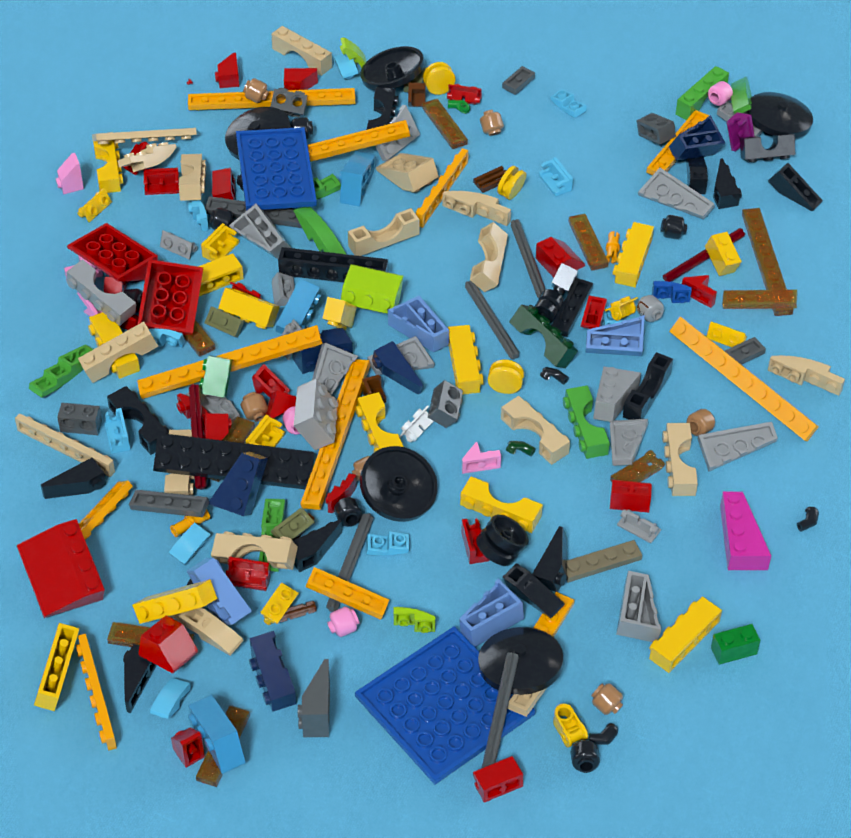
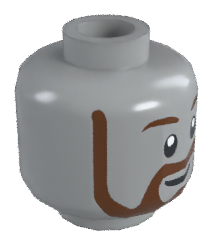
[637,295,664,322]

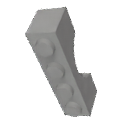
[67,259,136,326]

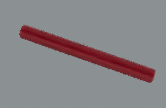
[663,228,745,282]
[189,384,207,490]

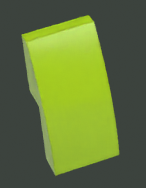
[340,37,366,68]
[393,607,435,633]

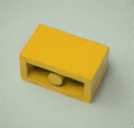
[705,232,742,276]

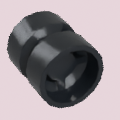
[534,289,564,323]

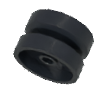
[476,515,529,566]

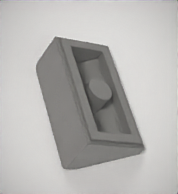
[272,272,295,306]

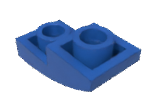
[652,281,692,303]

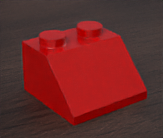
[535,237,585,278]
[138,615,198,674]

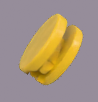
[423,62,455,95]
[497,165,526,200]
[488,359,524,394]

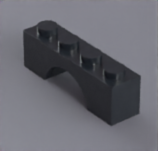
[366,87,399,130]
[623,352,673,420]
[107,386,169,455]

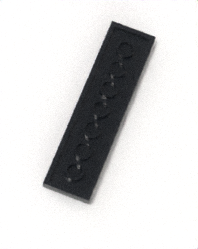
[153,433,314,490]

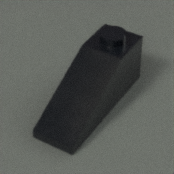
[686,157,708,194]
[768,163,823,211]
[40,458,106,499]
[532,526,567,592]
[123,644,157,713]

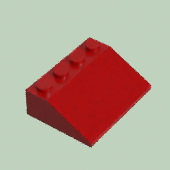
[67,223,158,282]
[137,259,204,335]
[16,519,105,618]

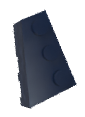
[669,115,725,161]
[293,328,353,374]
[209,452,268,516]
[249,631,297,712]

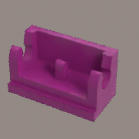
[727,112,755,151]

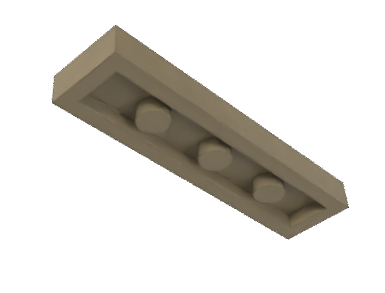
[566,540,642,583]

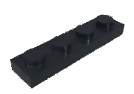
[551,278,593,337]

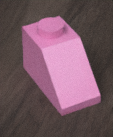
[55,153,84,194]

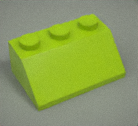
[341,264,404,314]

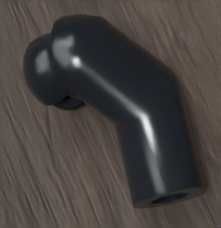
[540,367,569,385]
[797,506,819,532]
[589,723,618,745]

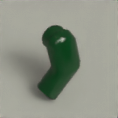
[506,441,536,456]

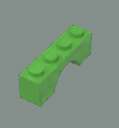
[675,66,729,120]
[563,385,610,459]

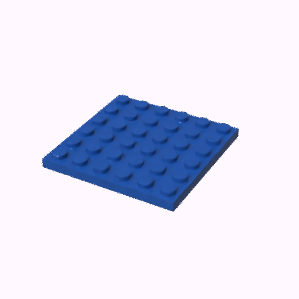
[355,626,535,785]

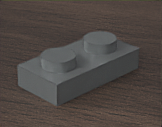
[502,66,535,95]
[725,337,766,364]

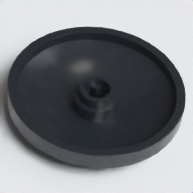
[360,46,425,90]
[746,92,813,138]
[225,107,292,160]
[360,446,438,522]
[478,627,563,695]

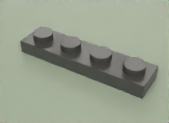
[129,490,210,517]

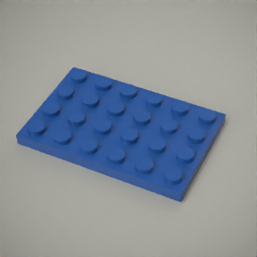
[236,127,317,211]

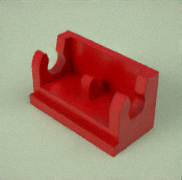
[143,168,179,195]
[212,168,236,200]
[610,480,652,513]
[461,518,489,564]
[226,557,271,591]
[473,756,523,803]

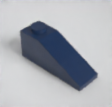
[372,341,423,395]

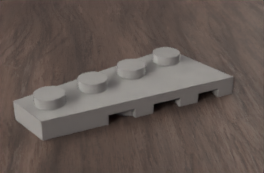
[638,168,715,219]
[697,422,778,471]

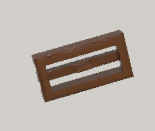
[473,166,507,193]

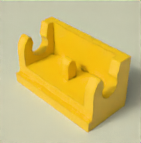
[201,223,239,261]
[245,415,285,447]

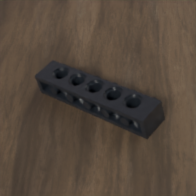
[278,247,389,282]

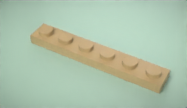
[92,128,197,144]
[15,413,115,477]

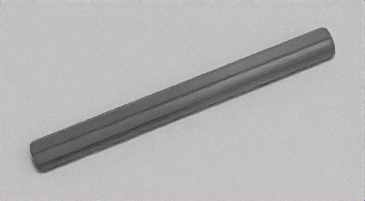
[511,219,546,298]
[465,281,519,360]
[326,513,373,612]
[481,652,519,769]

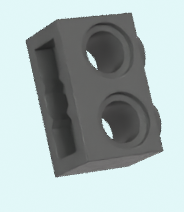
[271,88,308,118]
[636,113,676,144]
[428,380,463,428]
[57,403,102,435]

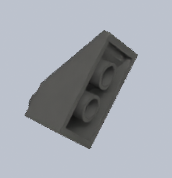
[298,659,330,737]

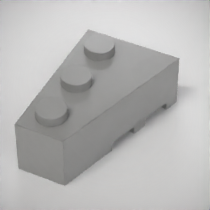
[229,204,291,259]
[593,367,641,422]
[616,571,661,642]

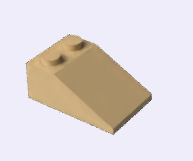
[376,153,439,193]

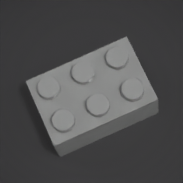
[294,378,338,450]

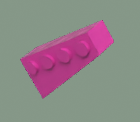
[720,492,771,570]

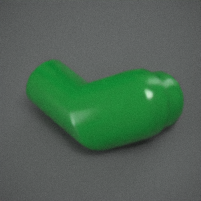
[448,100,470,113]

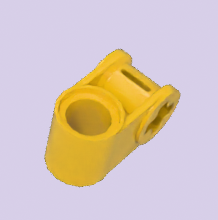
[553,704,588,748]

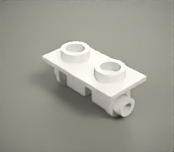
[399,405,434,442]

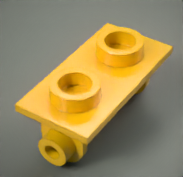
[77,188,112,222]
[605,296,638,321]
[706,321,747,347]
[260,582,299,625]

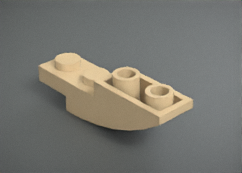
[118,142,176,172]
[442,191,511,226]
[767,355,845,396]
[169,607,244,656]

